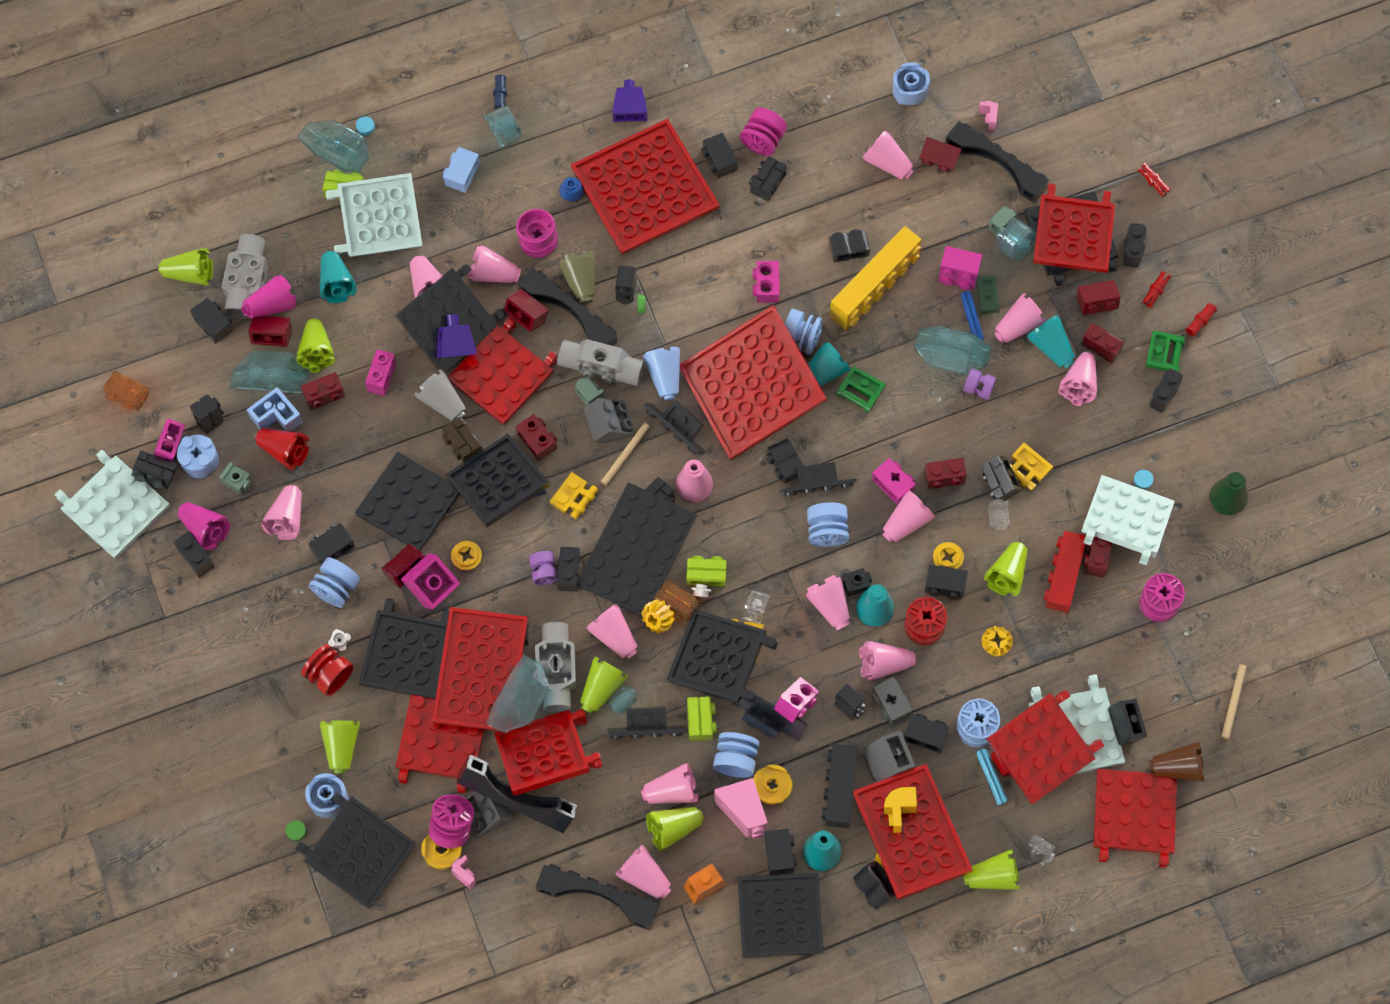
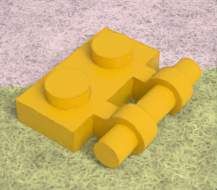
[1010,443,1053,491]
[550,472,598,520]

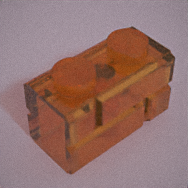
[103,371,149,411]
[654,580,700,623]

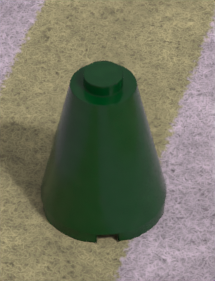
[1209,472,1248,515]

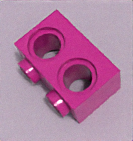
[753,261,779,303]
[365,349,397,396]
[774,677,819,723]

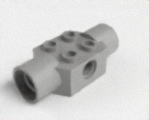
[222,234,268,319]
[557,339,645,386]
[535,622,577,713]

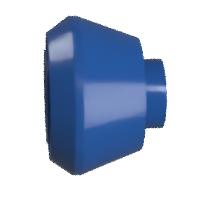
[559,177,584,201]

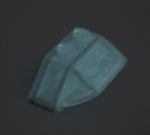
[298,121,369,172]
[914,326,992,374]
[230,350,308,393]
[486,655,549,733]

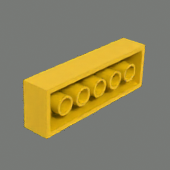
[829,226,922,331]

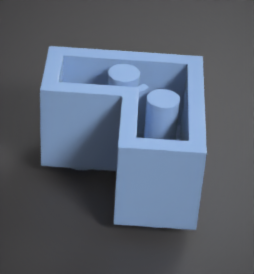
[247,387,303,432]

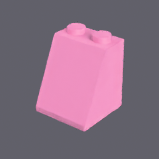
[714,778,768,839]

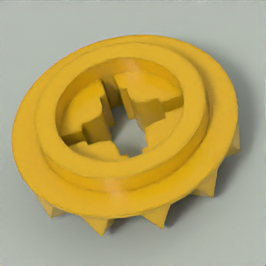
[451,541,482,571]
[933,542,964,569]
[981,626,1013,656]

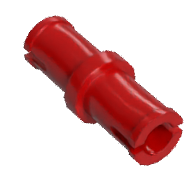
[1137,163,1171,197]
[1142,271,1171,308]
[1185,303,1217,337]

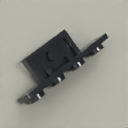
[643,400,706,455]
[779,462,857,496]
[732,689,807,740]
[607,707,686,739]

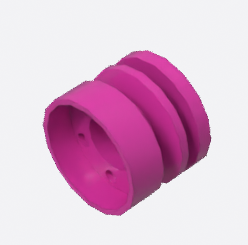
[740,108,787,156]
[516,209,558,258]
[1139,573,1185,622]
[429,794,474,849]

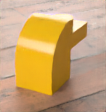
[884,787,917,833]

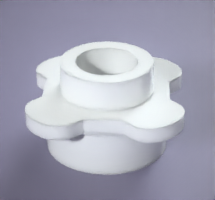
[691,584,711,597]
[328,629,351,651]

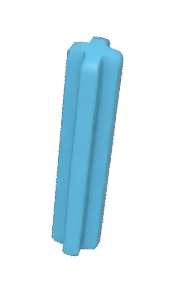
[977,749,1008,805]

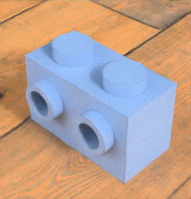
[443,147,480,193]

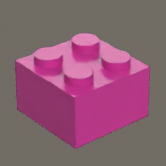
[938,246,982,290]
[401,553,460,610]

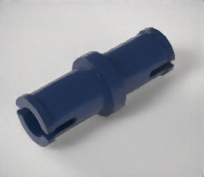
[493,74,507,112]

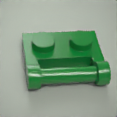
[1145,330,1185,372]
[836,366,886,413]

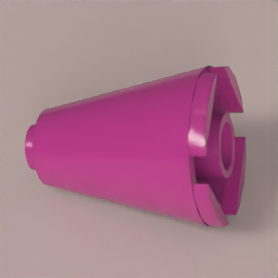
[241,275,296,318]
[178,502,230,550]

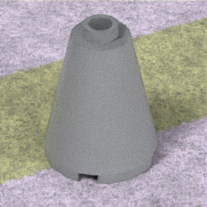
[414,369,466,422]

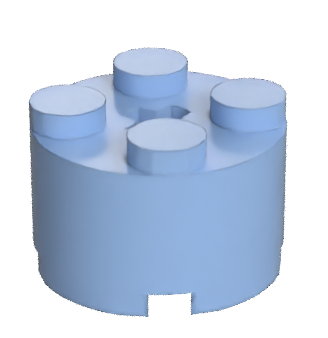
[892,62,930,105]
[177,435,219,479]
[305,773,348,818]

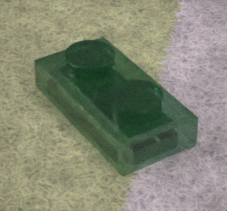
[977,276,1000,314]

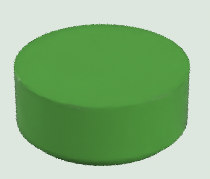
[638,295,646,313]
[286,820,307,841]

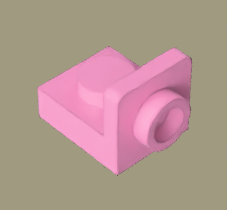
[979,101,998,131]
[451,855,476,890]

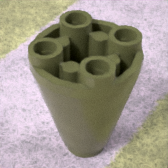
[559,250,595,304]

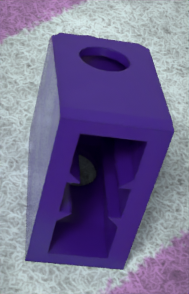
[613,79,648,122]
[437,314,477,358]

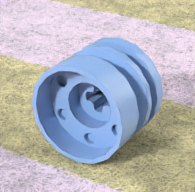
[785,308,823,356]
[807,503,849,547]
[308,557,361,608]
[956,698,1000,748]
[713,732,759,778]

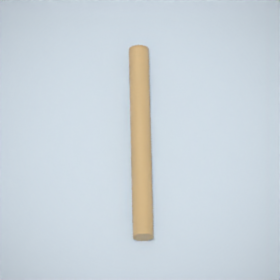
[601,423,650,486]
[1221,664,1247,740]

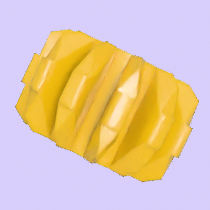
[641,599,675,634]

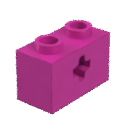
[153,418,185,461]
[872,458,916,505]

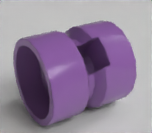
[963,368,996,400]
[529,551,557,585]

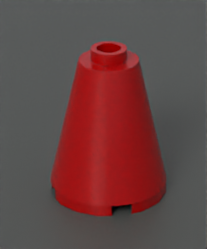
[255,428,310,470]

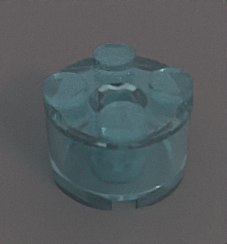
[484,104,523,148]
[995,217,1037,262]

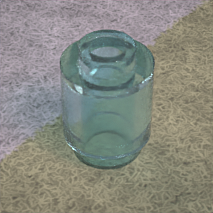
[608,686,637,715]

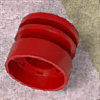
[904,597,947,646]
[301,644,354,697]

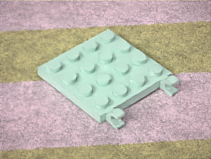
[326,173,423,258]
[54,450,170,560]
[1081,475,1174,565]
[1028,675,1125,774]

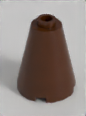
[1149,742,1205,782]

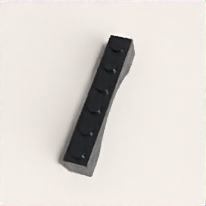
[945,121,1049,204]
[518,268,617,346]
[456,754,577,833]
[536,864,658,931]

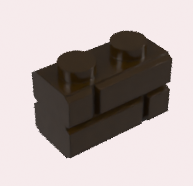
[442,417,483,463]

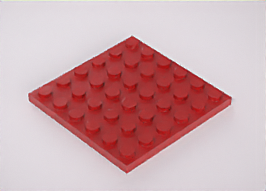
[571,118,720,255]
[680,305,828,460]

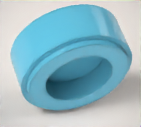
[356,116,375,136]
[1133,470,1153,490]

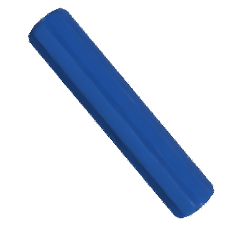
[961,291,984,343]

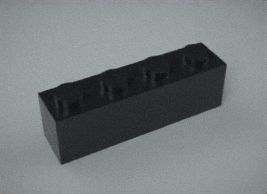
[822,744,857,828]

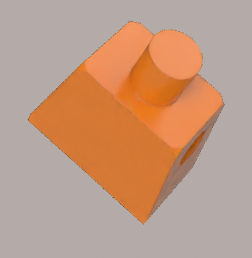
[684,864,727,905]

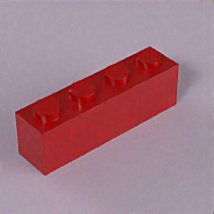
[1043,530,1086,613]

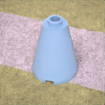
[642,347,680,401]

